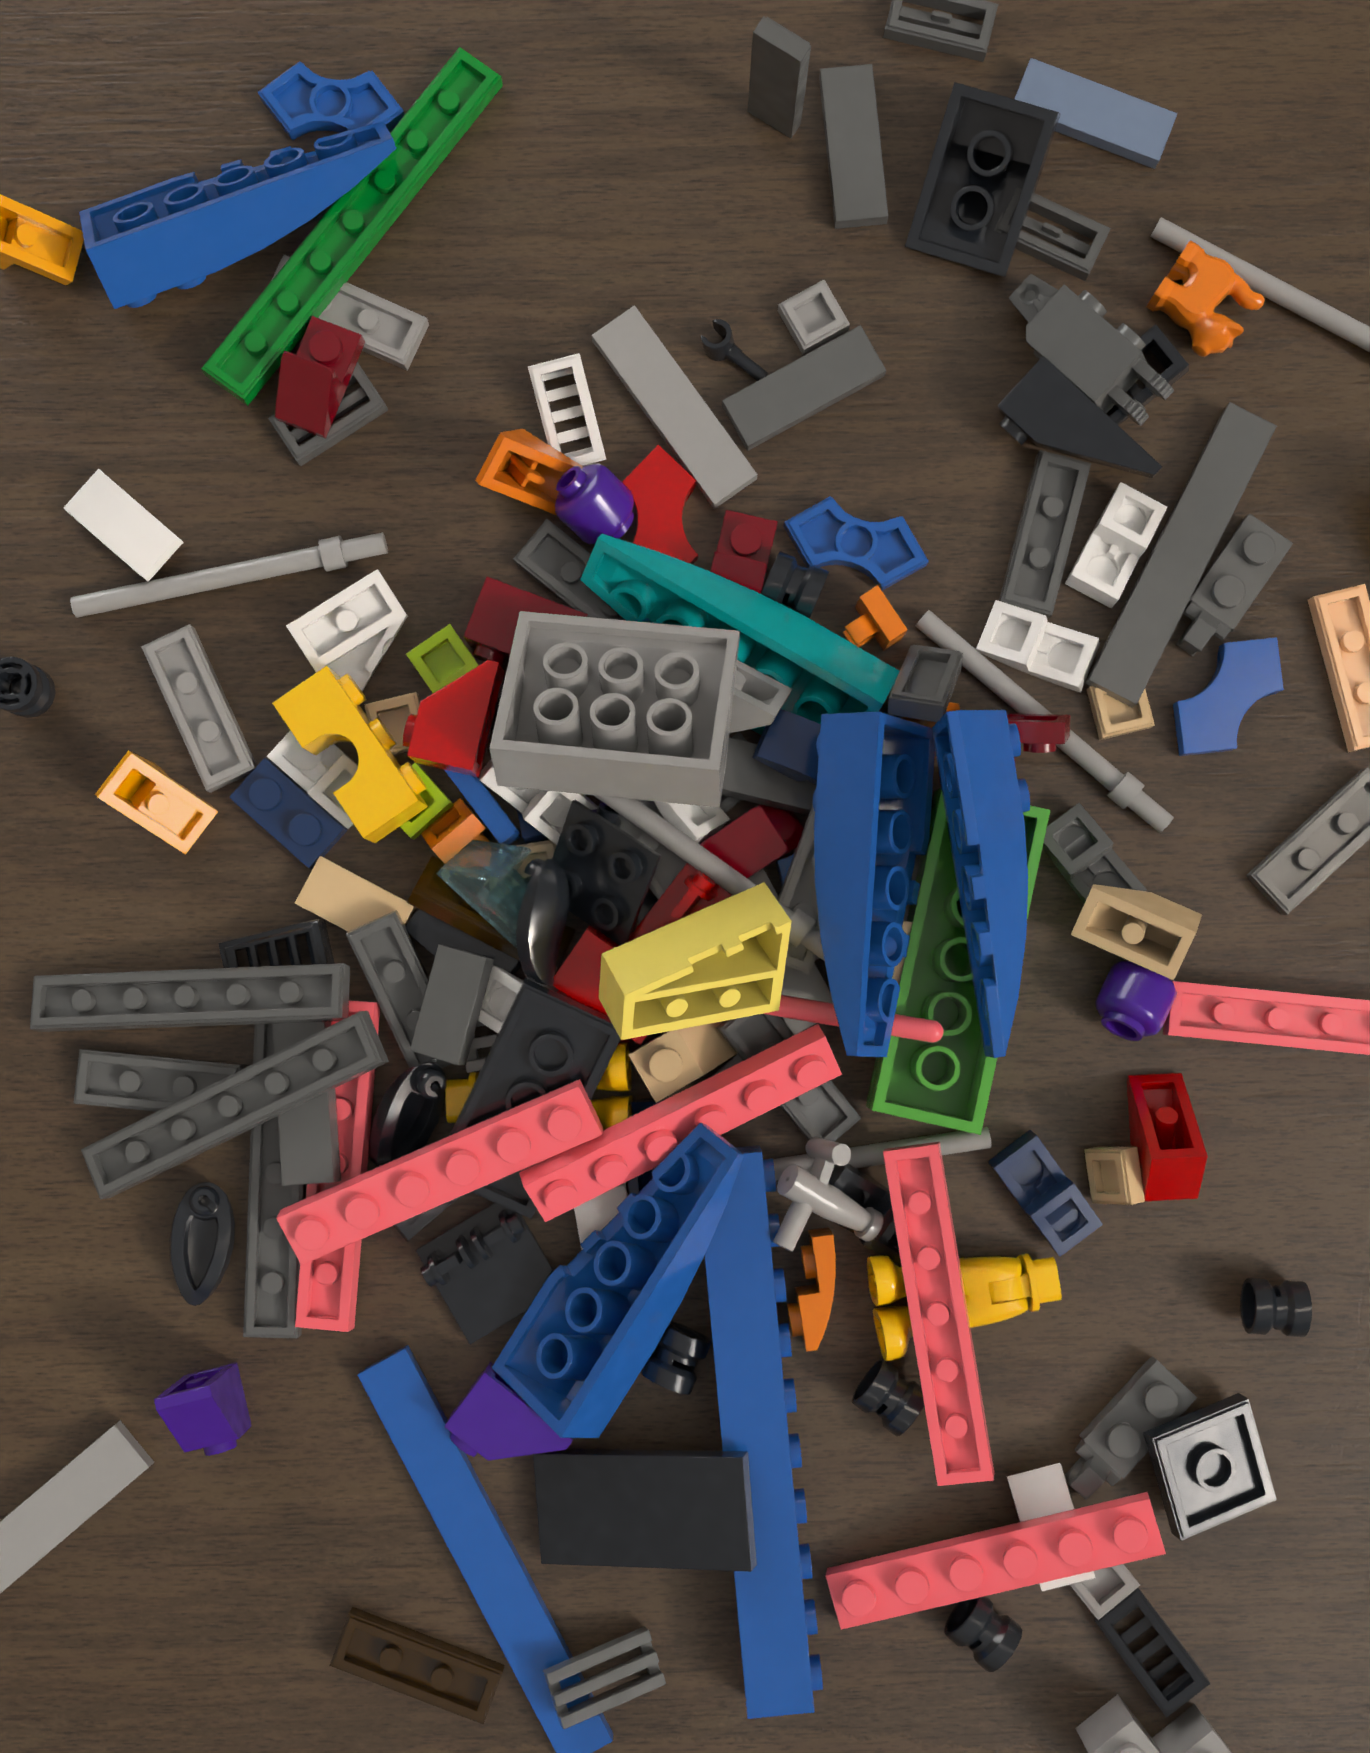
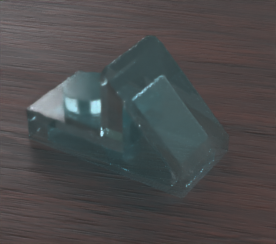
[437,840,532,949]

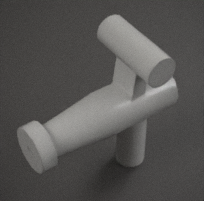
[773,1137,883,1252]

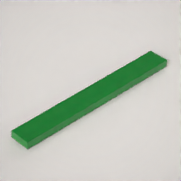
[201,47,503,406]

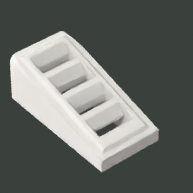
[528,353,606,466]

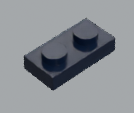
[229,758,348,869]

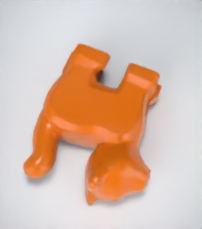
[1146,240,1265,357]

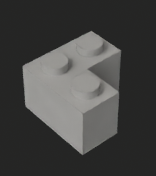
[1075,1694,1232,1753]

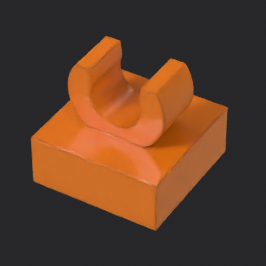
[843,585,908,651]
[421,798,491,871]

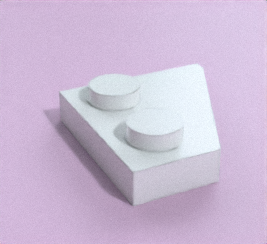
[286,569,408,691]

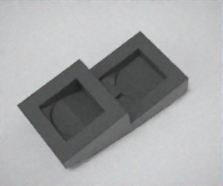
[1043,803,1147,904]

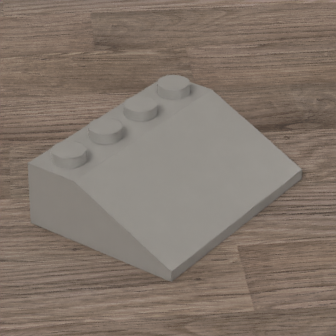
[490,611,740,808]

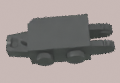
[1009,274,1174,426]

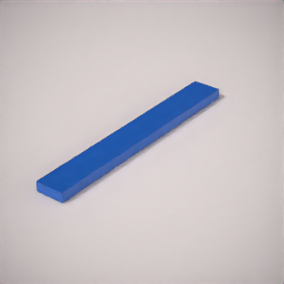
[357,1345,614,1753]

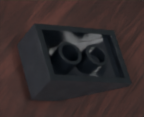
[905,82,1061,277]

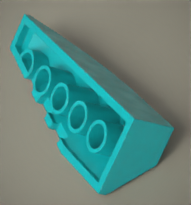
[580,534,900,735]

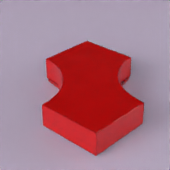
[622,445,698,565]

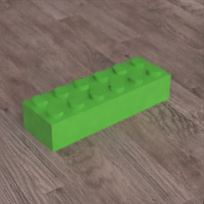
[866,787,1050,1135]

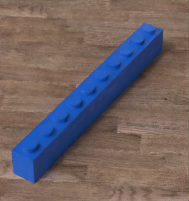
[705,1145,823,1719]

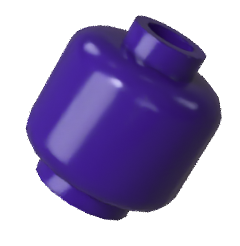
[555,464,634,544]
[1095,960,1177,1041]

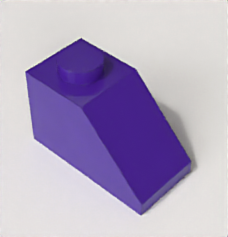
[154,1362,252,1456]
[444,1362,574,1461]

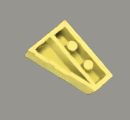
[599,882,792,1040]

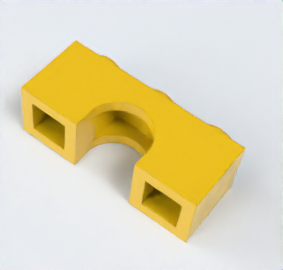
[272,666,428,843]

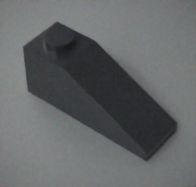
[998,356,1162,478]

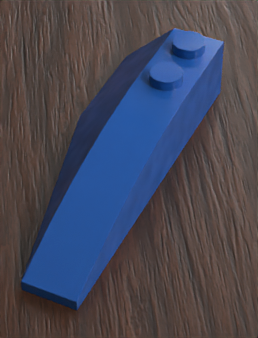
[79,122,396,309]
[932,710,1030,1058]
[813,712,935,1057]
[492,1123,745,1438]

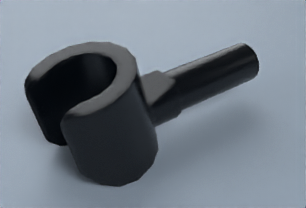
[701,319,769,381]

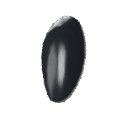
[516,859,569,987]
[368,1063,447,1167]
[169,1182,235,1306]

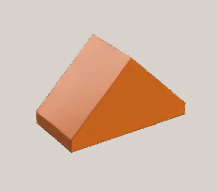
[475,429,583,515]

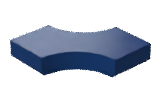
[257,61,405,141]
[783,496,929,591]
[1173,637,1284,756]

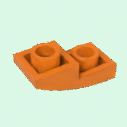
[787,1227,836,1352]

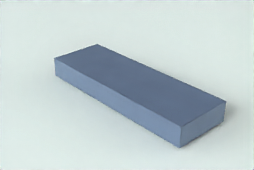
[1015,58,1178,169]

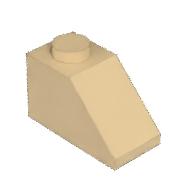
[1071,884,1202,980]
[629,1021,737,1103]

